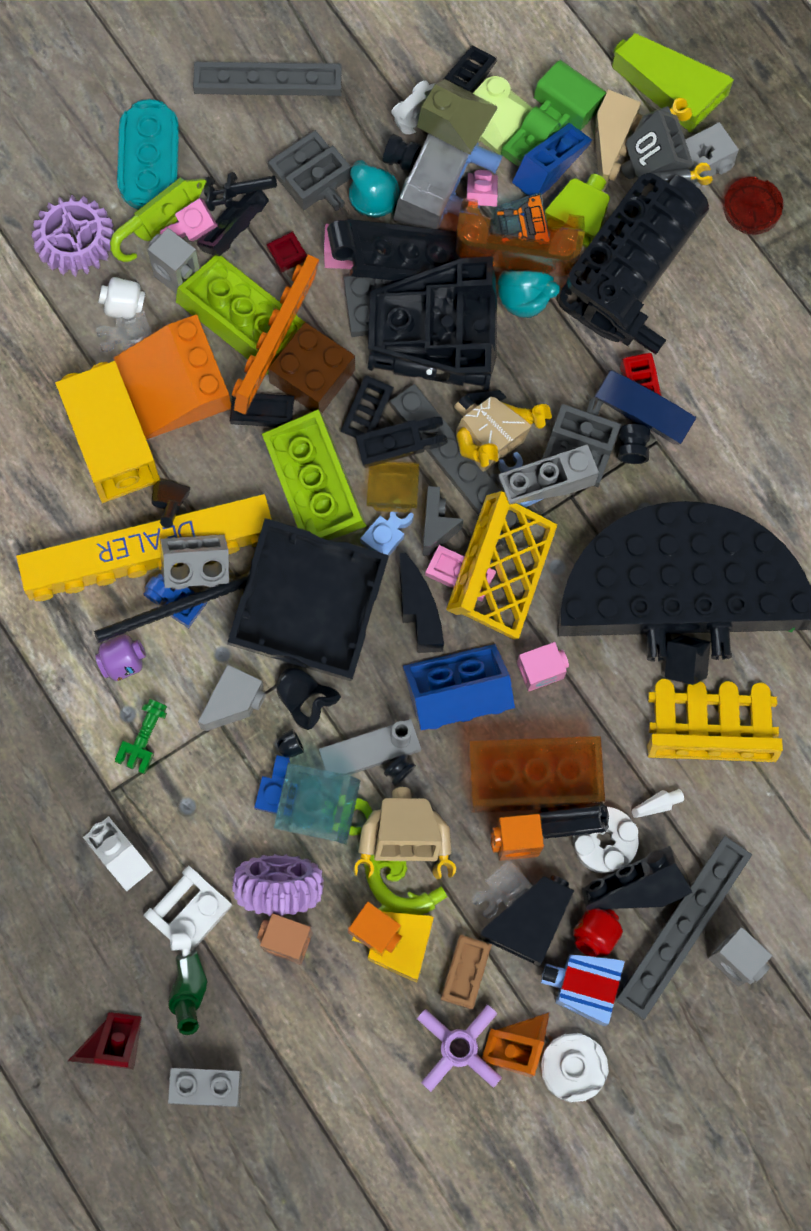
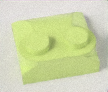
[473,76,533,155]

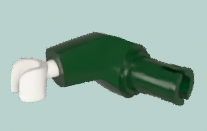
[168,930,208,1035]

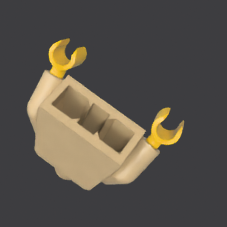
[353,787,456,879]

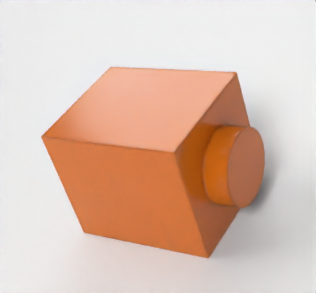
[348,902,403,957]

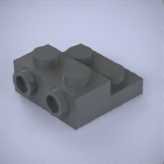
[344,276,398,337]

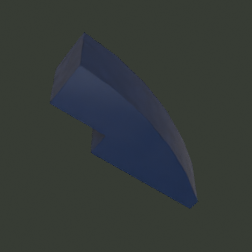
[594,370,697,445]

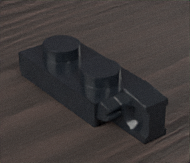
[197,190,269,257]

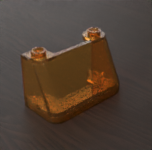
[456,198,585,276]

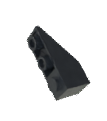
[582,846,693,910]

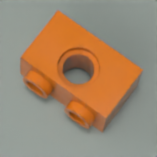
[491,814,544,861]

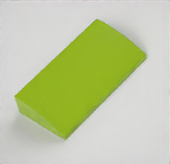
[176,256,305,375]
[262,409,367,540]

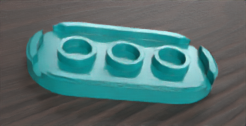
[117,99,179,210]

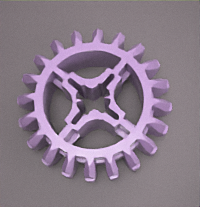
[32,194,114,277]
[233,854,323,916]

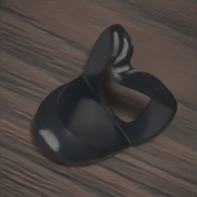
[277,668,341,730]

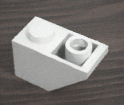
[83,816,152,892]

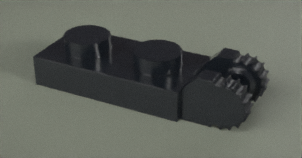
[356,417,448,468]

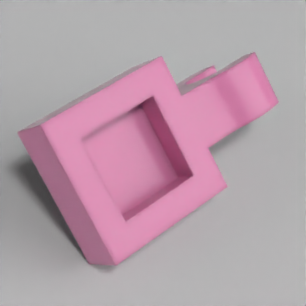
[160,198,218,242]

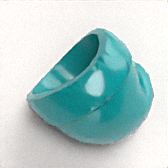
[349,160,400,218]
[497,269,560,318]

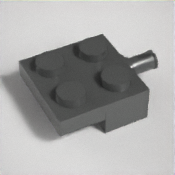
[268,130,351,211]
[542,398,621,487]

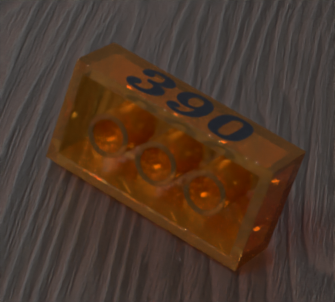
[468,736,605,813]

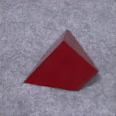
[68,1012,142,1070]

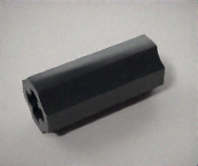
[537,802,609,839]

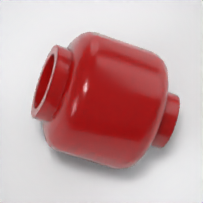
[573,908,623,957]

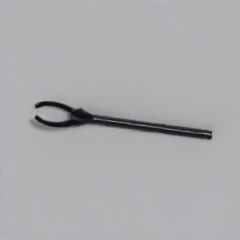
[94,571,250,643]

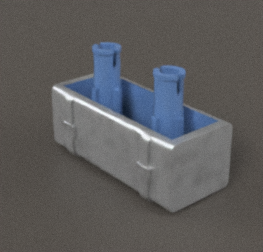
[394,134,503,229]

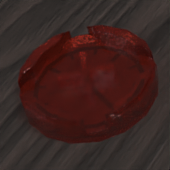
[723,176,784,235]

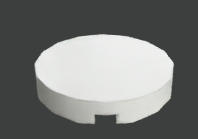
[540,1033,608,1102]

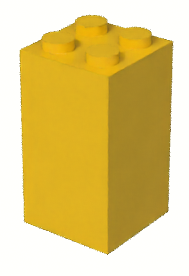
[55,361,160,503]

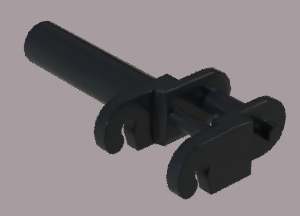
[204,172,277,211]

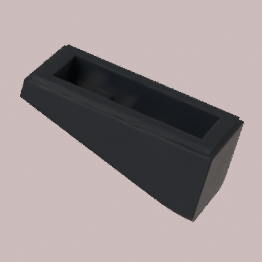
[443,45,497,93]
[340,375,394,439]

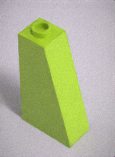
[612,33,734,132]

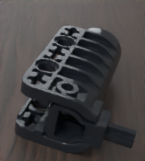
[558,173,709,355]

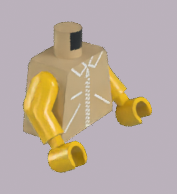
[454,395,552,472]

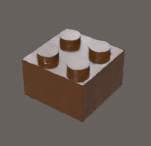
[268,322,355,413]

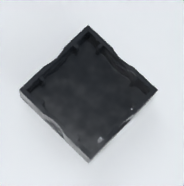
[227,518,389,681]

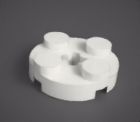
[391,81,436,134]
[572,807,639,874]

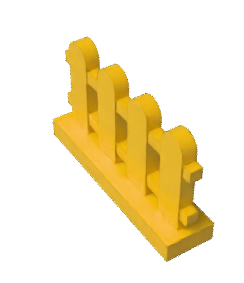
[647,679,783,762]

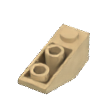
[594,89,643,190]

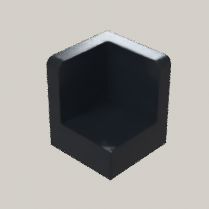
[665,635,711,685]

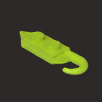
[110,178,206,262]

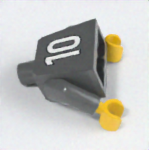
[621,98,713,185]

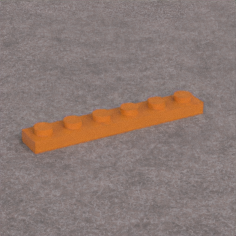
[232,255,320,414]

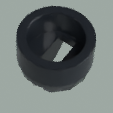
[277,729,304,758]

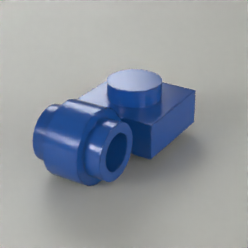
[144,573,207,629]

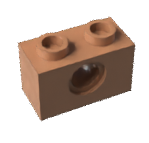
[257,913,313,965]

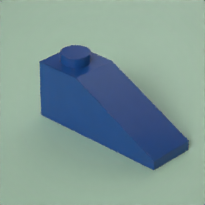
[512,123,592,196]

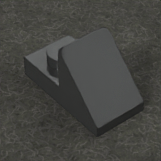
[423,486,463,556]

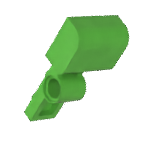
[501,60,607,167]

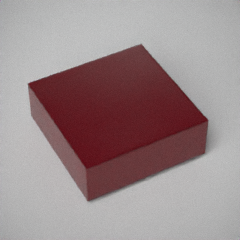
[266,231,307,273]

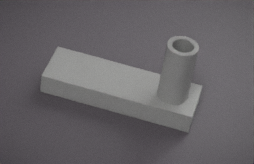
[319,719,421,782]

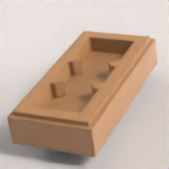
[441,935,492,1010]

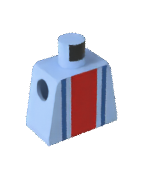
[541,955,625,1026]

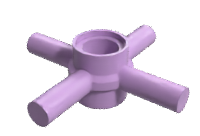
[417,1005,502,1092]

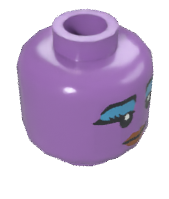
[95,634,146,681]

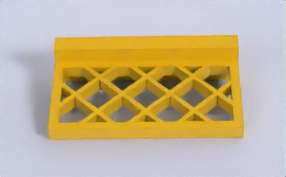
[446,491,558,640]

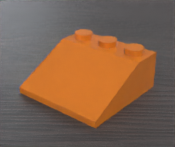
[113,314,231,440]

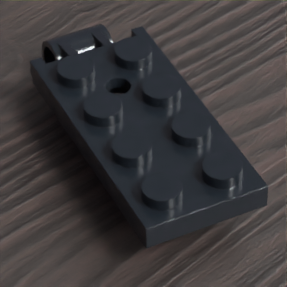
[327,219,466,281]

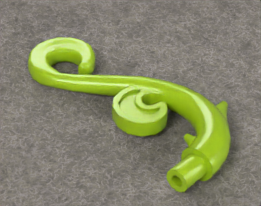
[333,797,448,915]

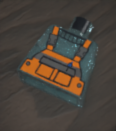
[478,193,552,259]

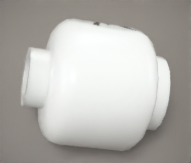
[98,277,145,321]

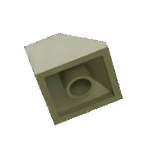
[417,79,498,155]

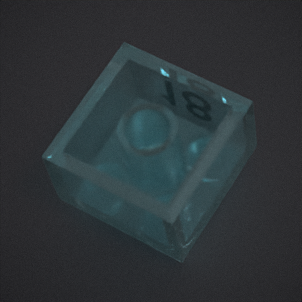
[274,763,361,845]

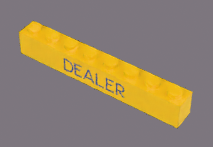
[16,494,272,601]

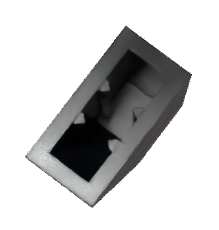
[479,875,574,967]

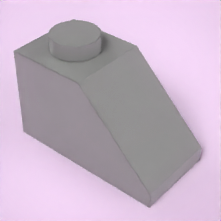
[198,665,266,732]

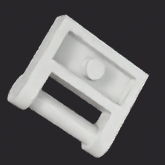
[143,865,233,951]

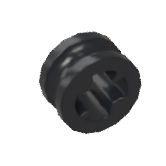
[384,754,416,786]

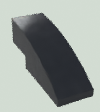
[399,553,444,653]

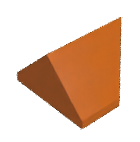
[482,1012,550,1078]

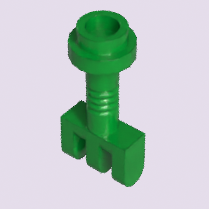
[115,699,167,774]

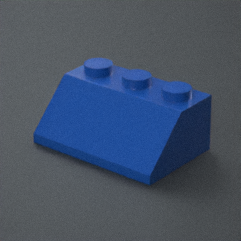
[403,644,515,731]

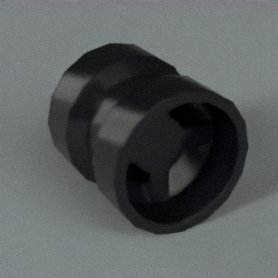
[382,134,421,173]
[618,424,651,464]

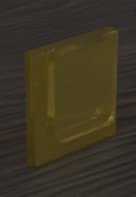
[367,462,419,512]

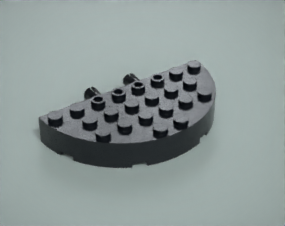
[558,501,811,662]

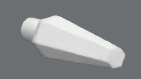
[632,789,684,818]

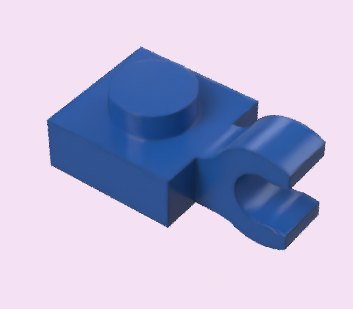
[254,755,294,817]

